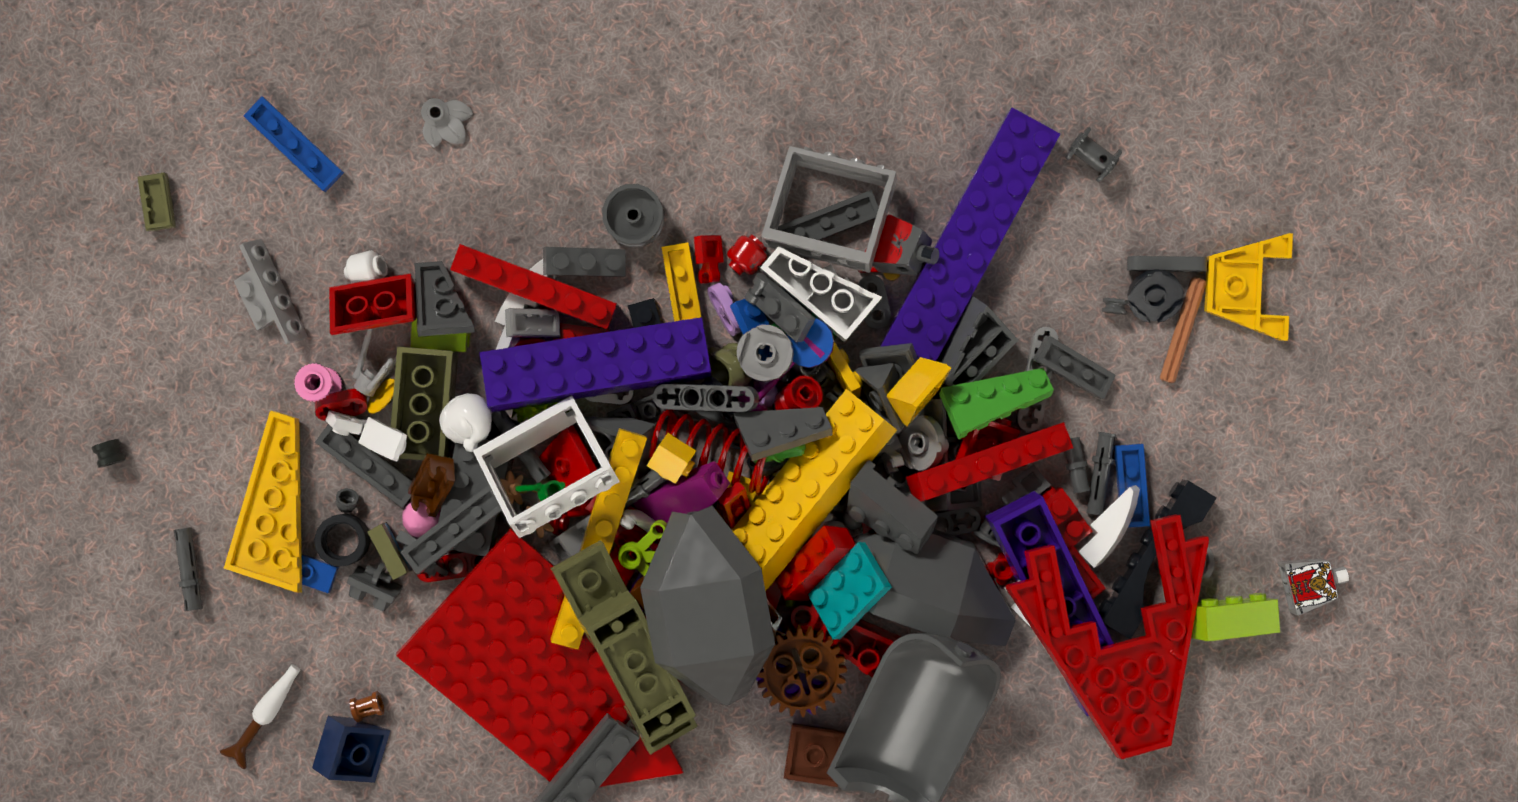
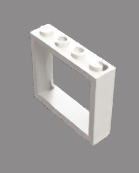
[473,395,620,538]

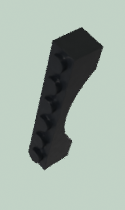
[1098,479,1217,639]

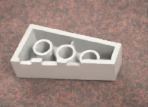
[760,246,882,342]

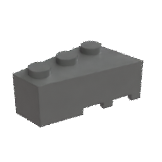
[937,296,1018,387]
[846,460,938,555]

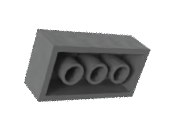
[438,442,514,556]

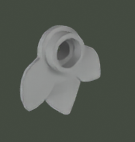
[421,98,473,148]

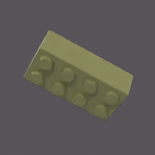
[391,347,458,460]

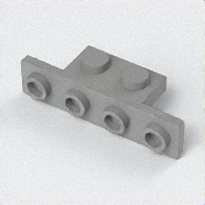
[234,239,308,344]

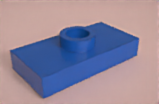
[302,554,339,593]

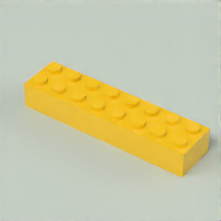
[732,389,897,591]

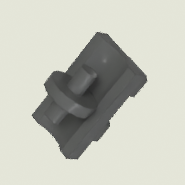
[347,562,403,611]

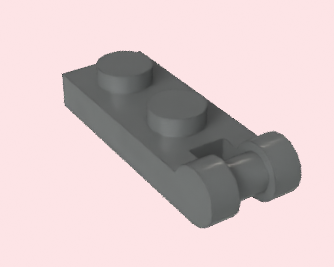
[745,273,815,342]

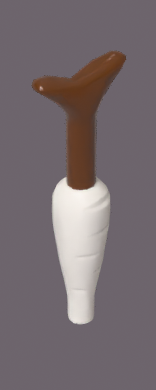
[220,664,300,769]

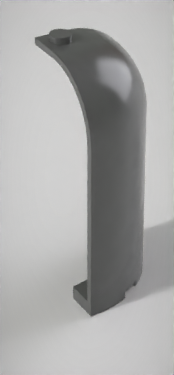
[827,633,1001,802]

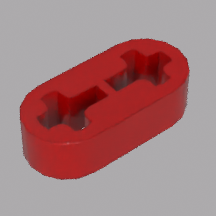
[315,389,367,421]

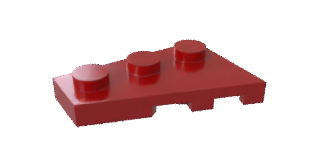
[600,736,684,787]

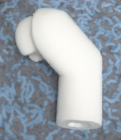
[620,510,655,533]

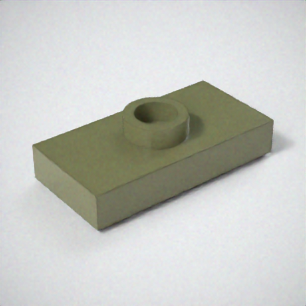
[137,172,176,232]

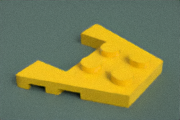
[1204,233,1293,341]

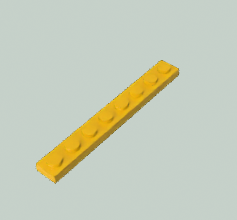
[550,428,647,649]

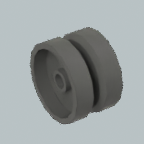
[602,184,665,248]

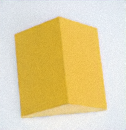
[886,357,951,426]

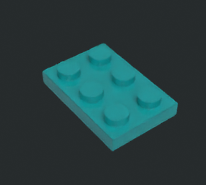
[808,542,892,639]

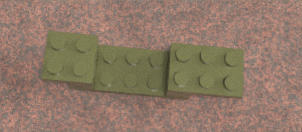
[551,540,698,755]

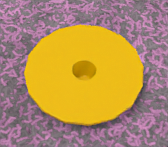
[367,379,395,414]

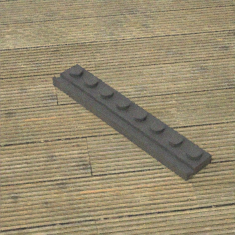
[534,713,640,802]

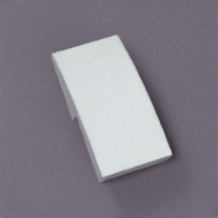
[358,417,407,461]

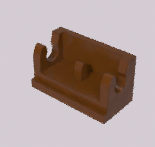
[408,453,455,518]

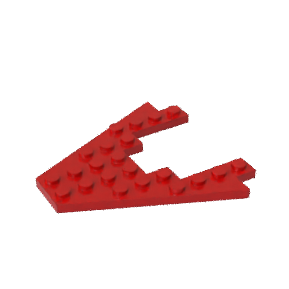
[1005,514,1209,760]

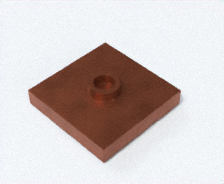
[783,723,846,787]

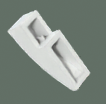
[1079,485,1140,568]

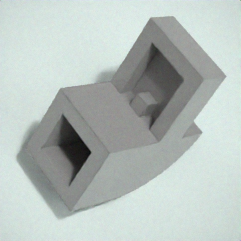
[549,514,591,562]

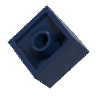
[312,715,391,783]

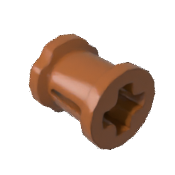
[350,691,385,723]

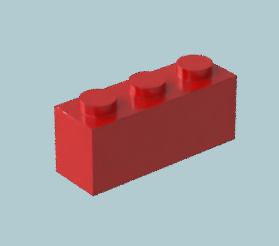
[775,525,856,601]

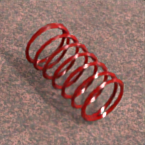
[649,409,770,496]

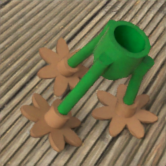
[500,471,565,539]

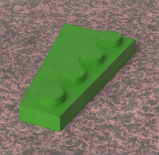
[939,368,1054,440]

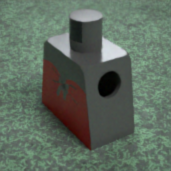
[872,214,939,275]

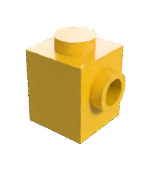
[647,433,696,484]

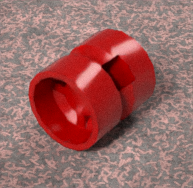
[774,376,823,410]

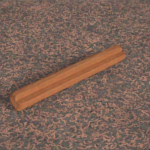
[1160,277,1206,383]

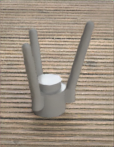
[352,328,397,397]

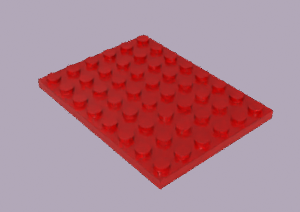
[396,528,630,782]

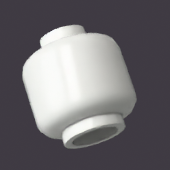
[344,250,388,284]

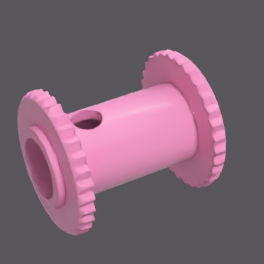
[294,363,343,402]

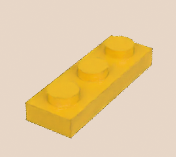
[661,242,702,321]

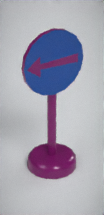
[736,318,834,412]

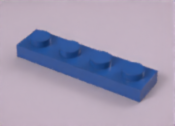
[244,96,344,192]

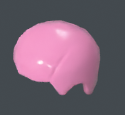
[402,501,441,538]

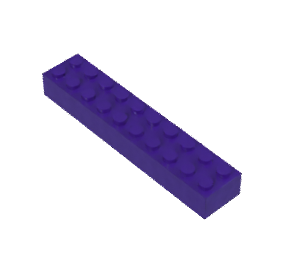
[879,107,1060,361]

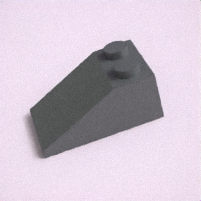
[573,417,656,484]

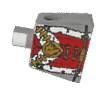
[1277,558,1349,615]

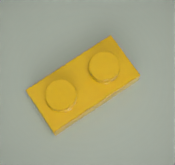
[826,342,863,398]

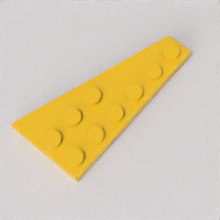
[224,411,302,593]

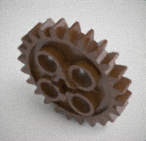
[756,625,847,717]

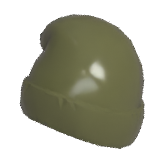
[708,343,752,391]

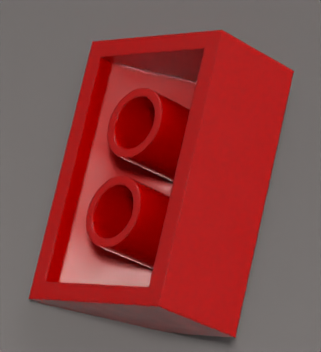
[329,273,417,335]

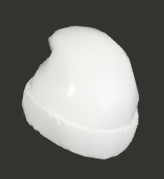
[439,393,492,452]

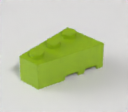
[1191,593,1280,641]

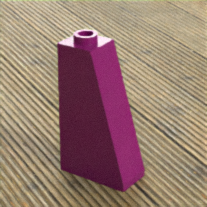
[634,461,730,523]

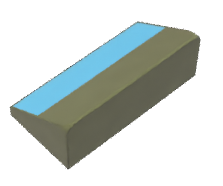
[367,522,412,580]

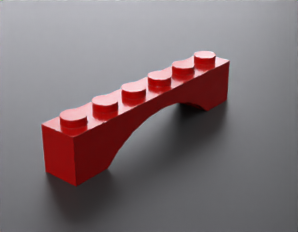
[450,244,617,330]
[906,422,1073,502]

